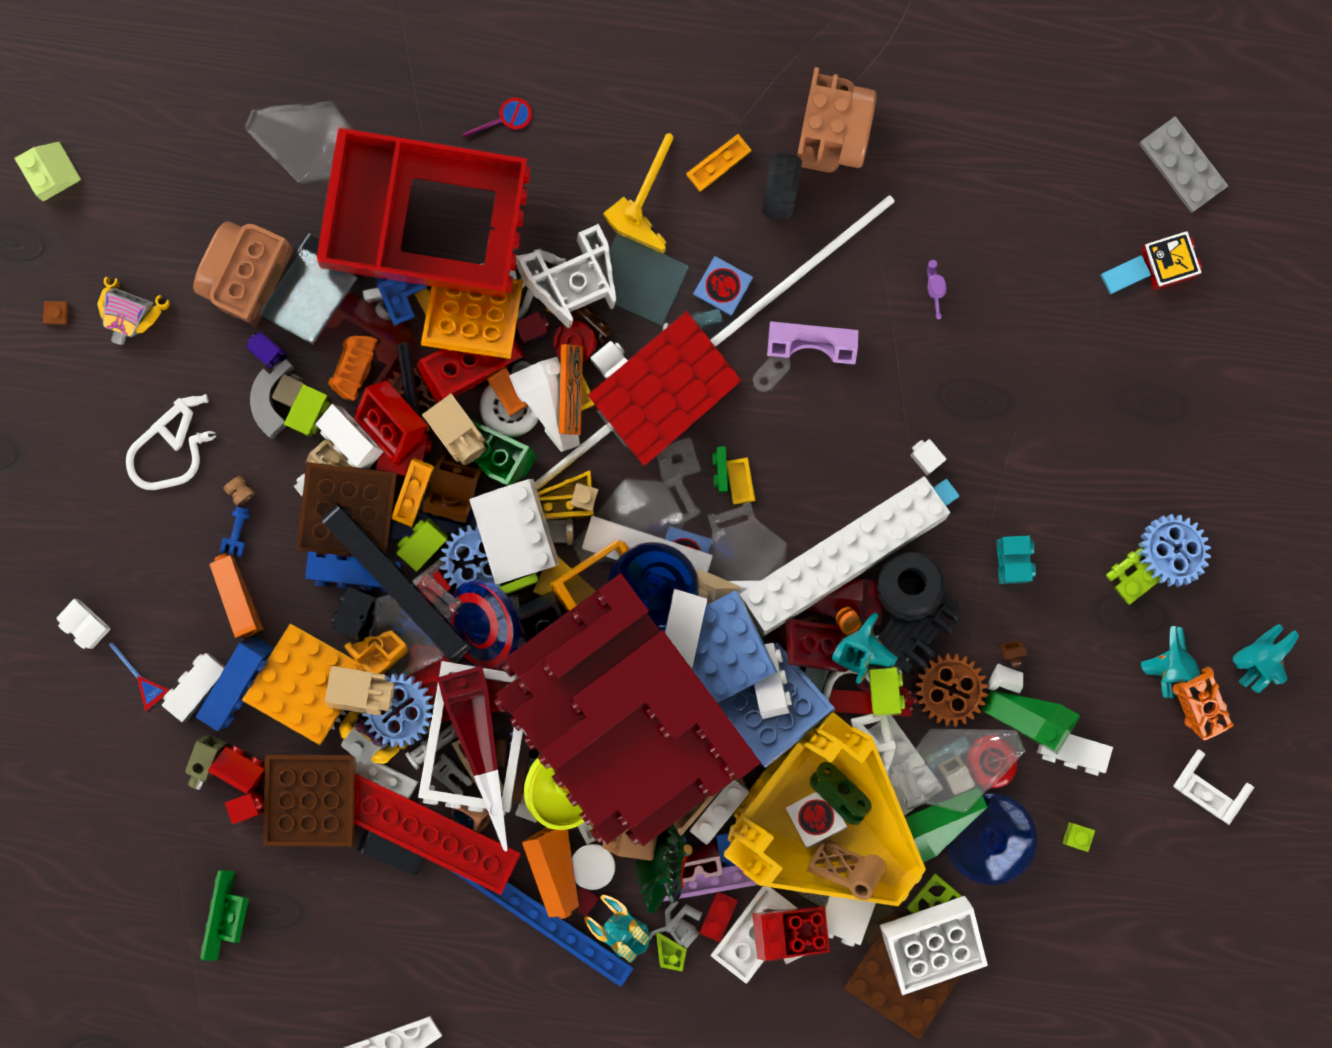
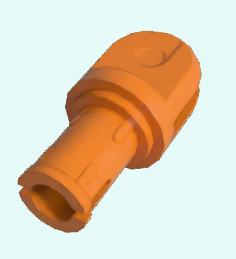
[836,607,862,635]

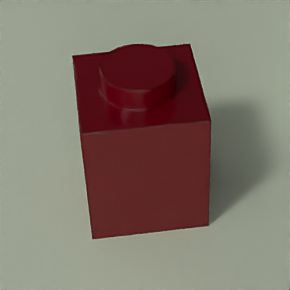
[516,312,550,346]

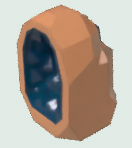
[451,805,491,833]

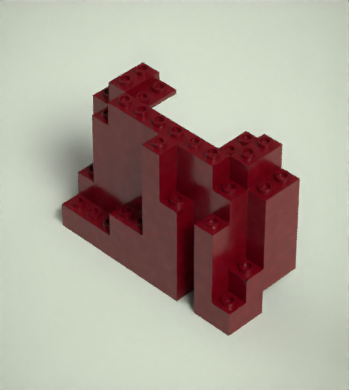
[493,573,761,846]

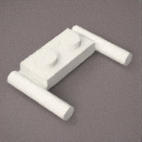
[1173,749,1254,825]

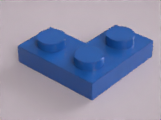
[377,279,427,326]

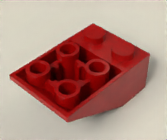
[752,906,830,961]

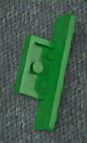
[200,870,249,961]

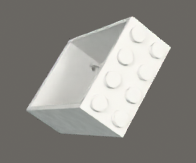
[418,661,523,816]

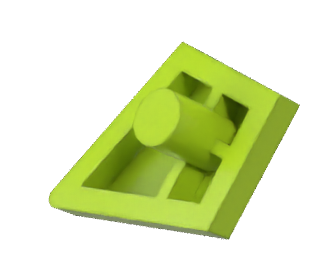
[656,933,687,971]

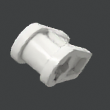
[432,754,474,795]

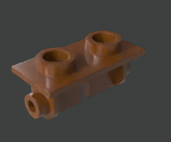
[570,305,614,345]

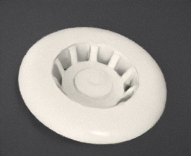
[480,384,539,437]

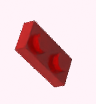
[699,892,738,942]

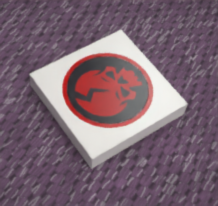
[786,792,847,849]

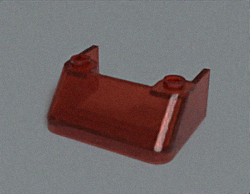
[303,292,414,384]

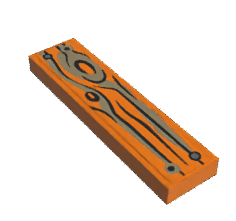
[559,344,583,435]

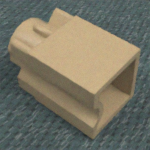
[422,394,486,465]
[325,666,395,716]

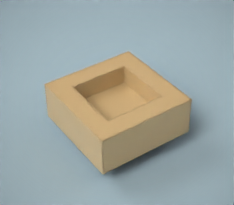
[570,483,598,511]

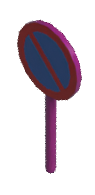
[462,97,532,137]

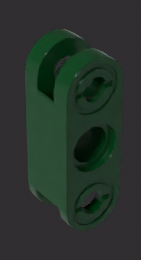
[810,762,872,825]

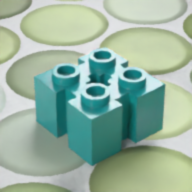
[996,536,1036,584]

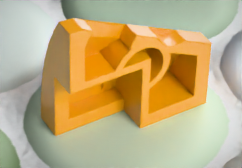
[344,630,408,674]

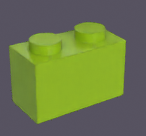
[284,384,331,438]
[397,517,448,572]
[869,668,905,717]

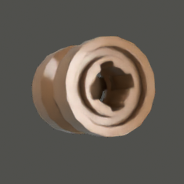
[223,475,255,506]

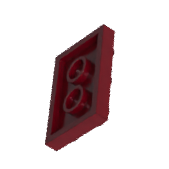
[785,619,848,672]

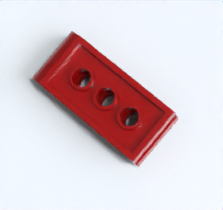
[416,339,525,403]

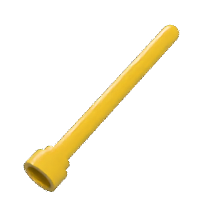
[623,133,674,225]

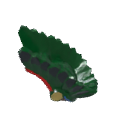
[635,824,693,913]

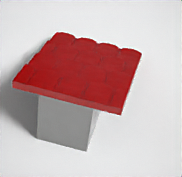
[587,311,742,466]

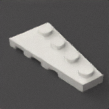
[344,1016,443,1048]

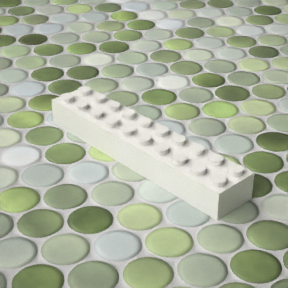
[740,476,950,637]

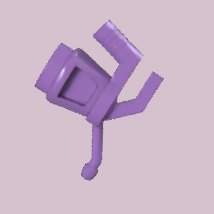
[927,260,947,319]

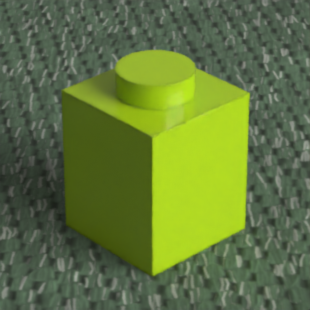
[1062,822,1095,852]

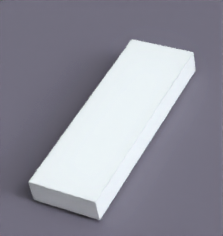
[356,758,418,799]

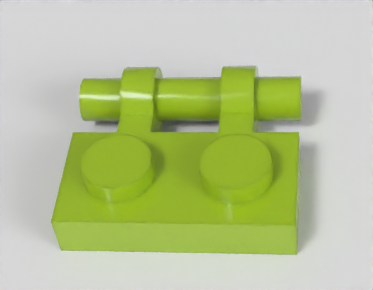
[1106,547,1160,605]

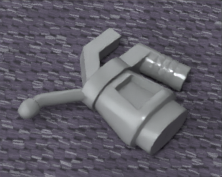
[649,901,703,949]

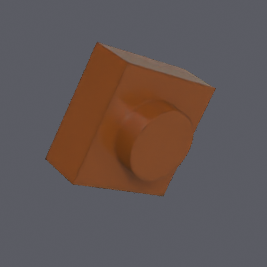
[43,301,68,325]

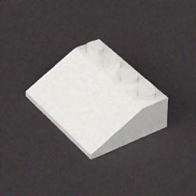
[469,479,560,585]
[880,896,988,995]

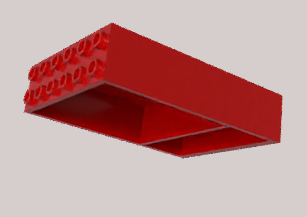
[316,127,531,298]

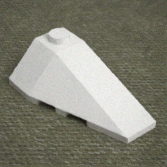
[509,357,580,452]

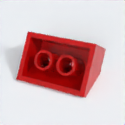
[354,380,427,464]

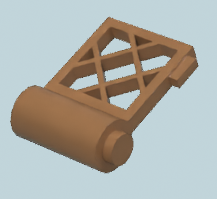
[807,840,886,900]

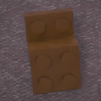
[423,447,483,523]

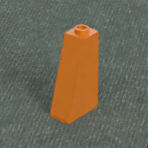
[210,554,264,639]
[522,827,579,919]

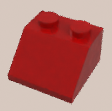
[208,745,265,794]

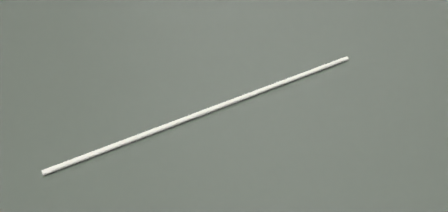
[412,195,895,586]

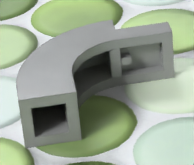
[250,359,295,439]

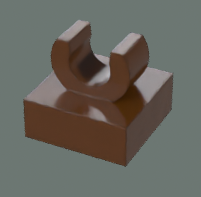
[999,640,1027,668]

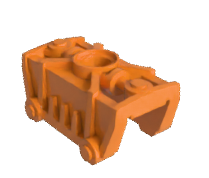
[327,336,377,402]
[1171,666,1234,741]

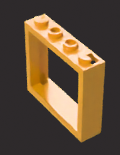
[549,540,665,624]

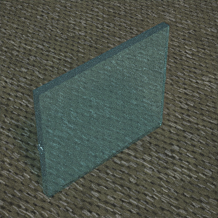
[601,234,689,326]
[259,248,357,344]

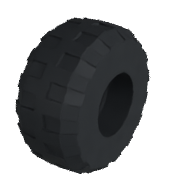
[761,152,802,220]
[877,551,945,621]

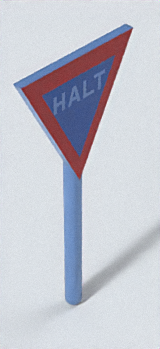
[109,642,170,712]

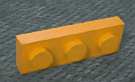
[686,134,752,192]
[391,458,435,527]

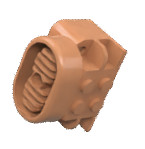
[797,67,877,172]
[193,221,293,328]

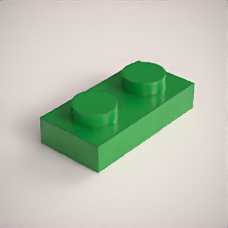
[712,446,728,493]

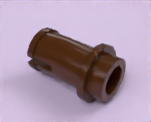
[495,739,510,767]

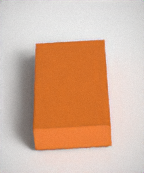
[487,367,528,417]

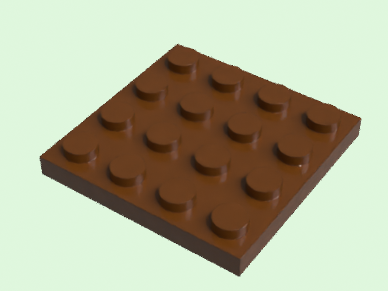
[296,461,397,557]
[263,755,356,847]
[843,912,961,1040]

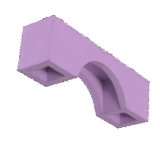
[767,322,858,364]

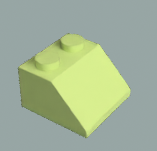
[15,142,81,201]

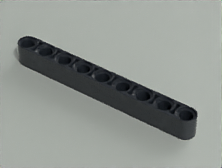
[321,503,472,663]

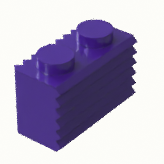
[247,332,287,370]

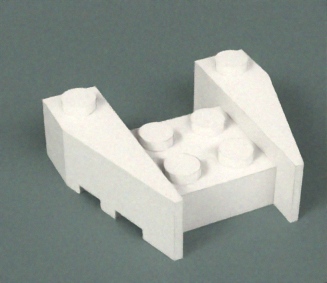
[517,224,616,328]

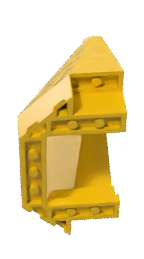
[724,712,926,906]

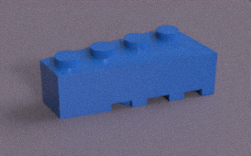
[305,551,403,593]
[196,635,274,731]

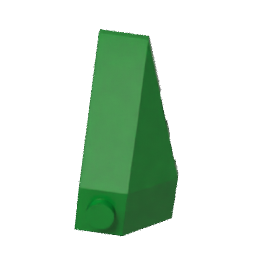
[470,419,537,486]
[980,690,1080,755]
[905,787,988,863]

